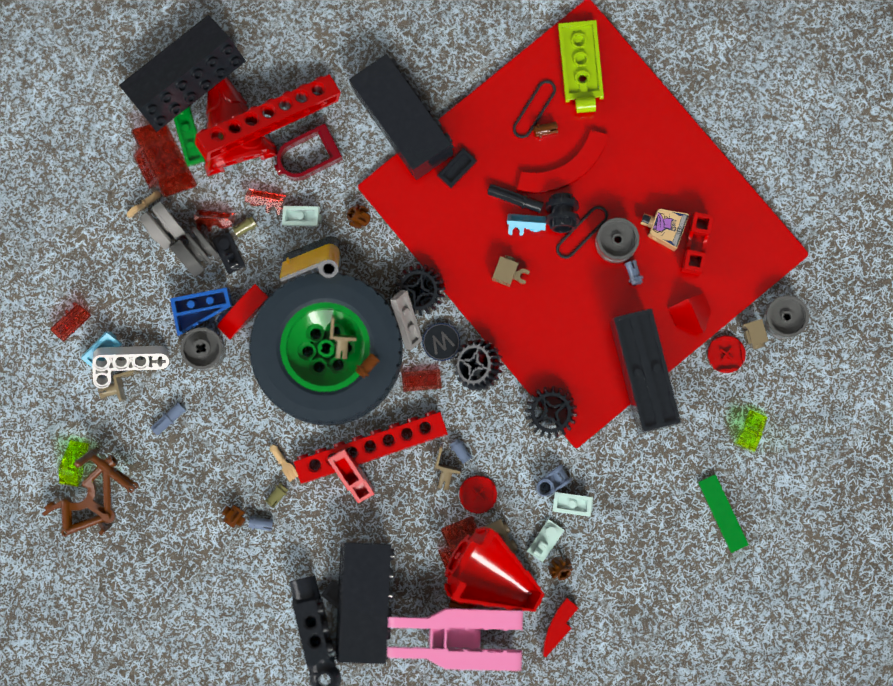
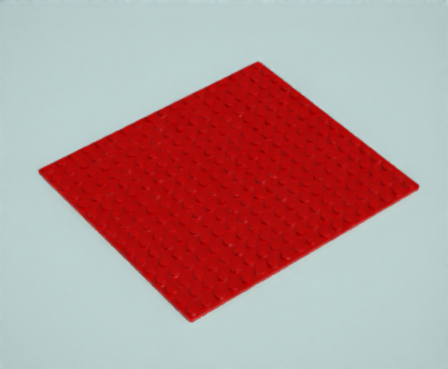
[358,0,808,448]

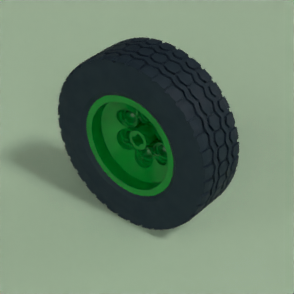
[249,272,403,426]

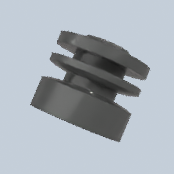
[169,226,220,278]

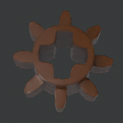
[347,204,371,229]
[221,504,246,528]
[548,556,573,580]

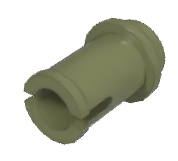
[232,216,258,237]
[265,483,288,508]

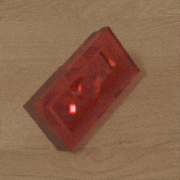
[245,189,286,215]
[194,210,235,232]
[50,302,92,342]
[402,369,442,392]

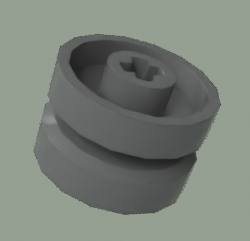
[595,218,639,264]
[762,295,809,340]
[180,328,226,371]

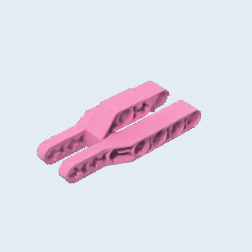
[387,608,523,671]

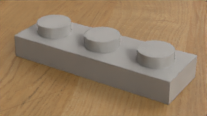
[390,290,422,350]

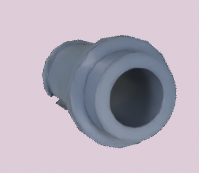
[624,260,644,286]
[450,439,472,464]
[248,515,273,531]

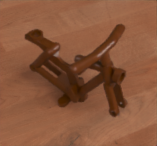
[42,447,139,537]

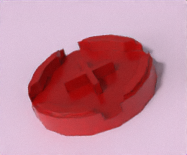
[707,335,746,374]
[459,475,497,514]

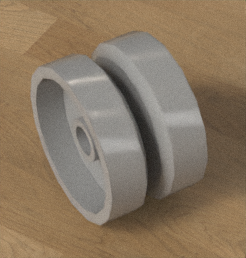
[139,201,185,250]

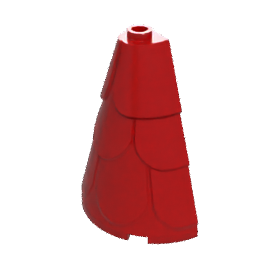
[205,77,278,176]
[444,527,545,612]

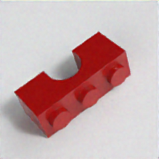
[681,212,714,275]

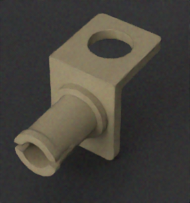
[330,315,357,359]
[98,370,139,401]
[435,444,461,490]

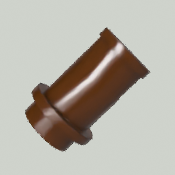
[533,121,558,138]
[355,353,380,378]
[448,599,473,609]

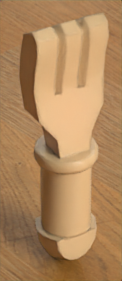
[127,191,161,218]
[269,444,298,482]

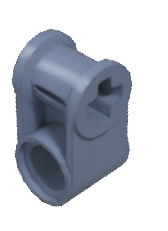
[535,464,573,497]

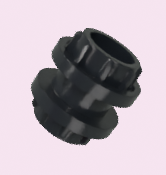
[545,193,580,233]

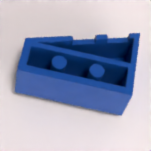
[170,287,233,336]

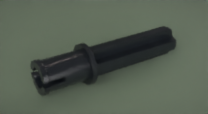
[487,184,544,213]

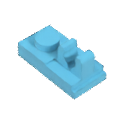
[507,214,546,236]
[81,332,122,368]

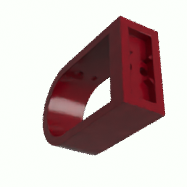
[274,123,343,181]

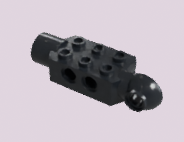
[289,575,342,686]

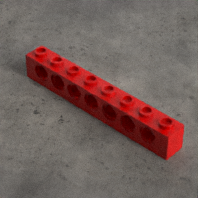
[195,74,341,162]
[294,410,448,484]

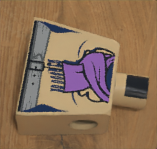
[640,209,689,251]

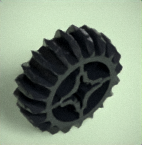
[394,264,446,316]
[453,339,504,391]
[525,386,577,439]

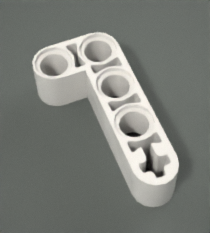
[92,346,169,388]

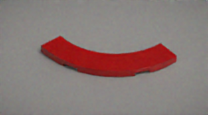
[517,130,609,193]

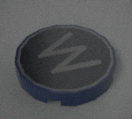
[422,323,461,361]

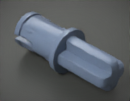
[151,402,186,435]

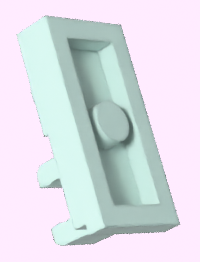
[282,206,322,227]
[552,492,593,517]
[527,519,564,562]

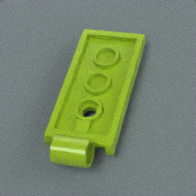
[558,20,604,113]

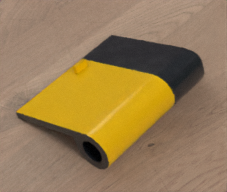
[280,236,340,282]

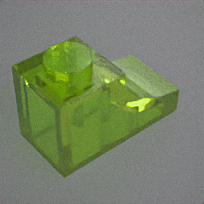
[734,410,768,453]
[58,440,89,487]

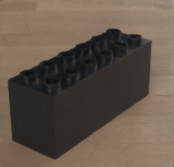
[119,14,246,132]
[349,54,454,180]
[610,308,681,435]
[335,542,394,664]

